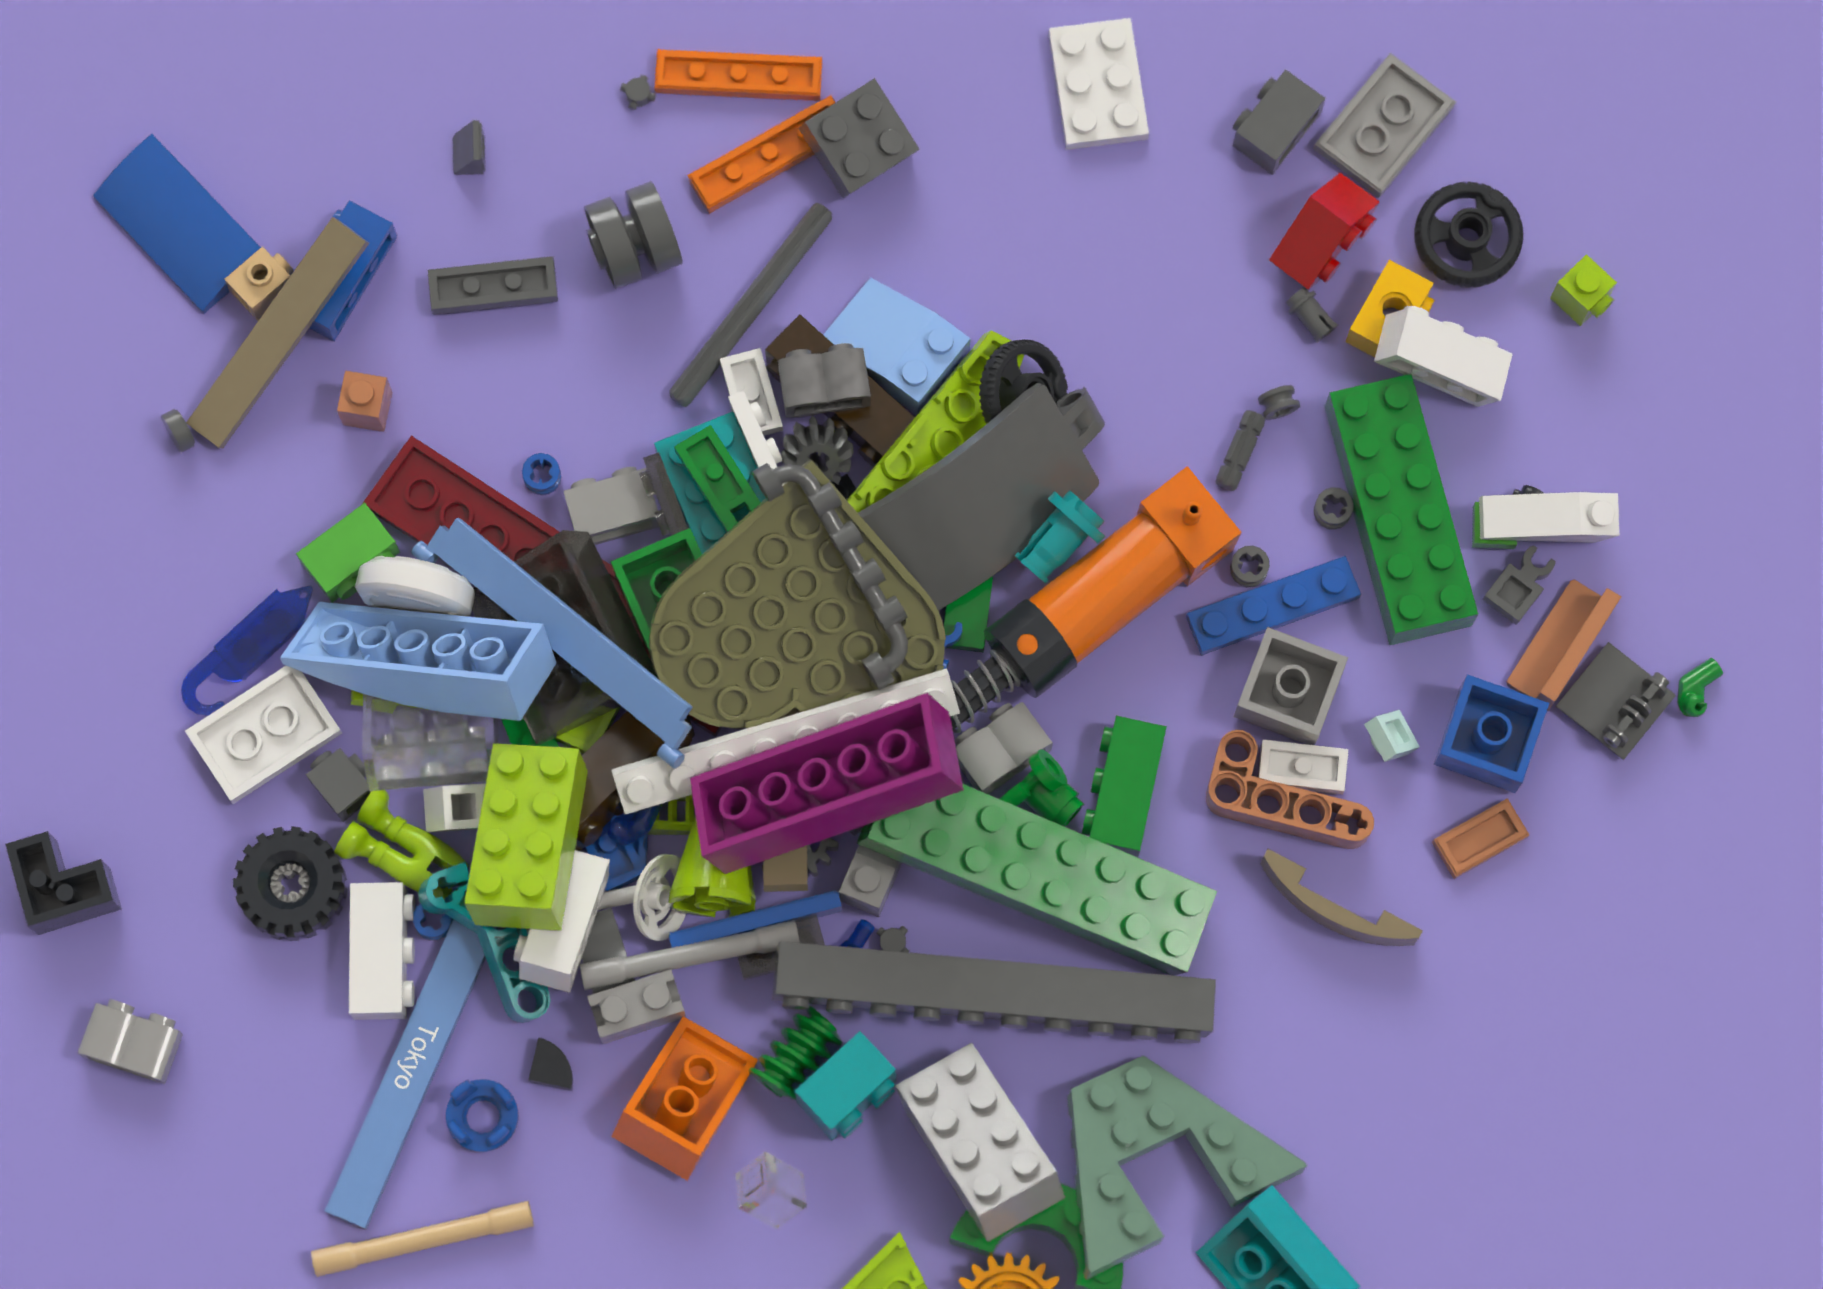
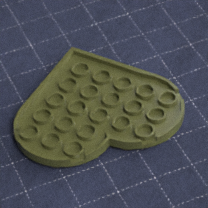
[649,459,946,728]

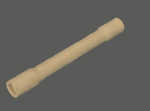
[311,1201,534,1277]

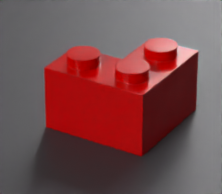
[1269,172,1380,290]

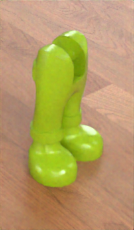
[334,786,469,900]

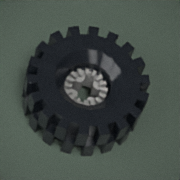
[233,826,347,941]

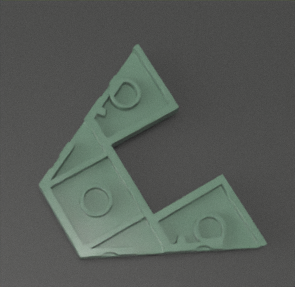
[1067,1055,1307,1280]

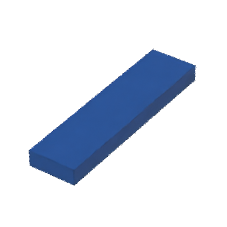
[668,890,842,948]

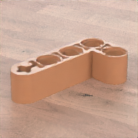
[1206,730,1374,849]

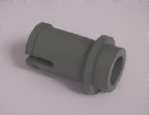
[1286,287,1338,342]

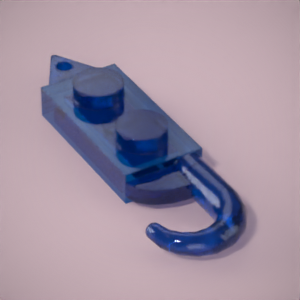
[181,585,314,716]

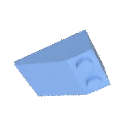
[823,277,971,416]

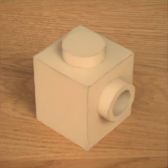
[225,246,294,321]

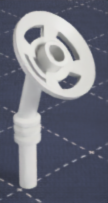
[526,854,687,941]

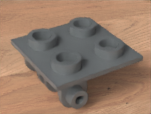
[1556,642,1676,760]

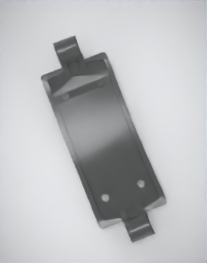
[858,383,1105,611]

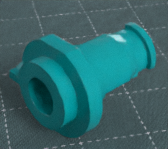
[1015,490,1106,584]

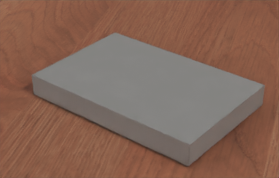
[1314,53,1456,198]

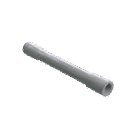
[579,920,800,990]

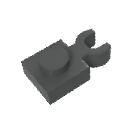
[1482,545,1556,625]

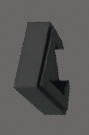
[528,1037,573,1091]

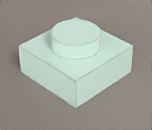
[1364,710,1420,762]

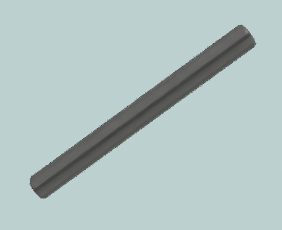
[669,203,832,407]

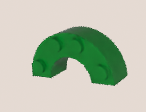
[949,1183,1123,1289]

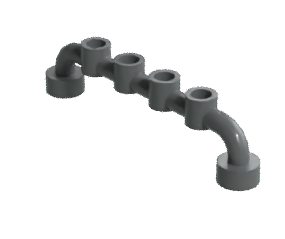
[752,463,908,690]

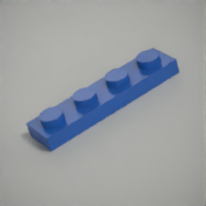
[1186,556,1361,656]

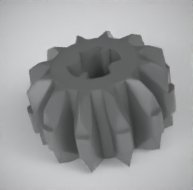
[781,415,854,484]

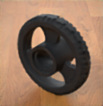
[1414,182,1524,288]
[979,339,1068,423]

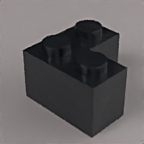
[5,831,122,935]

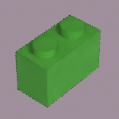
[296,503,400,603]

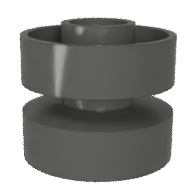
[584,181,683,289]

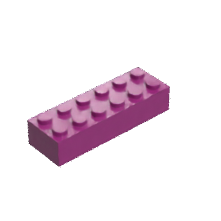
[690,692,964,874]

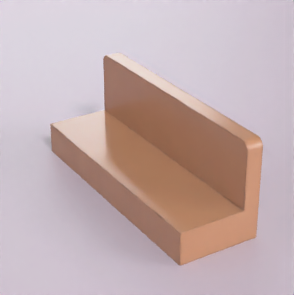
[1506,580,1621,711]

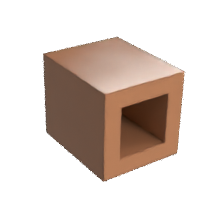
[337,371,393,432]

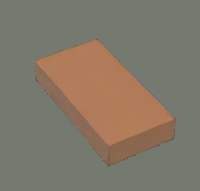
[1432,798,1530,879]

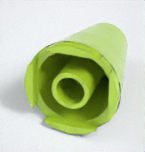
[669,815,756,917]

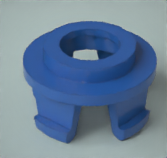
[446,1079,519,1152]

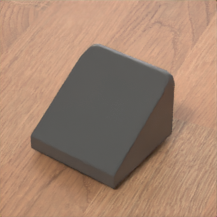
[453,120,485,175]

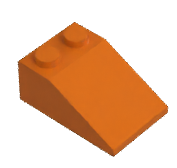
[611,1017,758,1181]

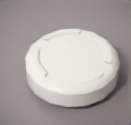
[355,556,475,616]

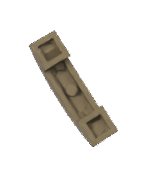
[1260,849,1423,946]

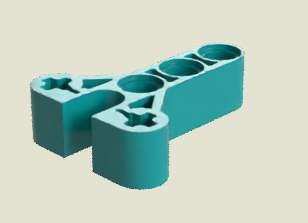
[418,862,551,1023]

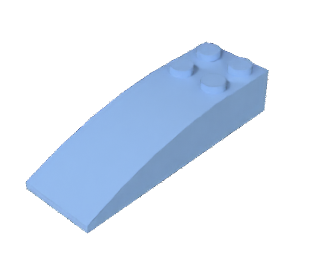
[280,602,557,721]

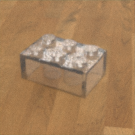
[362,694,499,791]

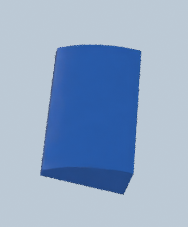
[93,133,261,314]

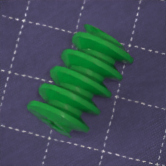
[748,1005,843,1100]

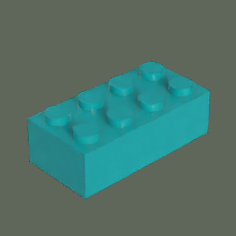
[654,411,766,554]

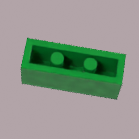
[1081,715,1167,857]

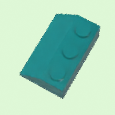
[1195,1185,1361,1289]

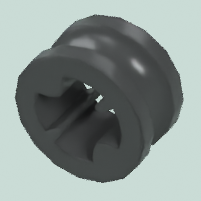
[1258,385,1300,420]
[1314,487,1354,529]
[1230,546,1270,588]

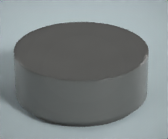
[161,409,195,453]

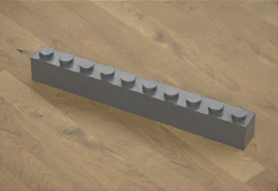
[772,941,1216,1043]

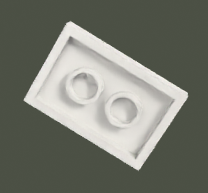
[1048,18,1149,150]
[185,666,342,804]

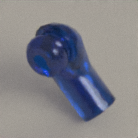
[607,803,663,846]

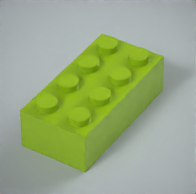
[464,743,588,931]

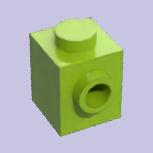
[1550,254,1617,326]

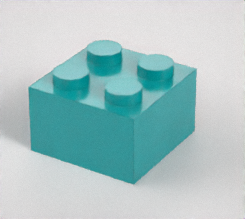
[795,1031,896,1141]

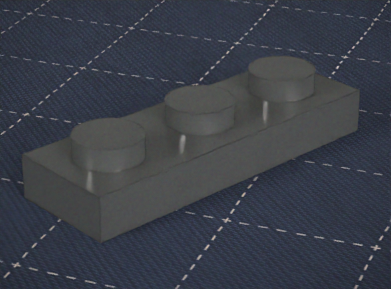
[428,256,558,315]

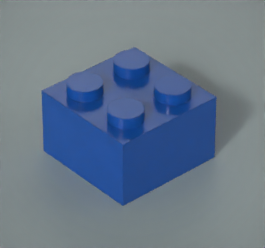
[1433,674,1549,793]

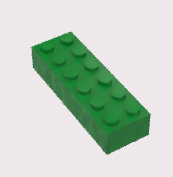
[1324,373,1478,646]

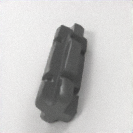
[1216,410,1265,491]

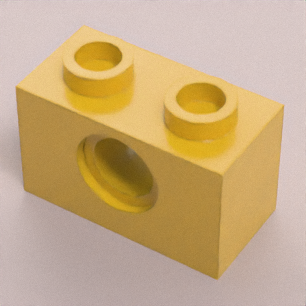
[1345,259,1435,358]

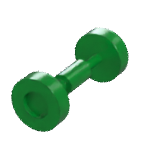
[999,749,1067,806]

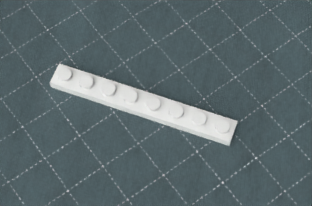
[612,668,960,814]

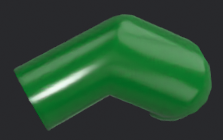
[1677,658,1723,717]

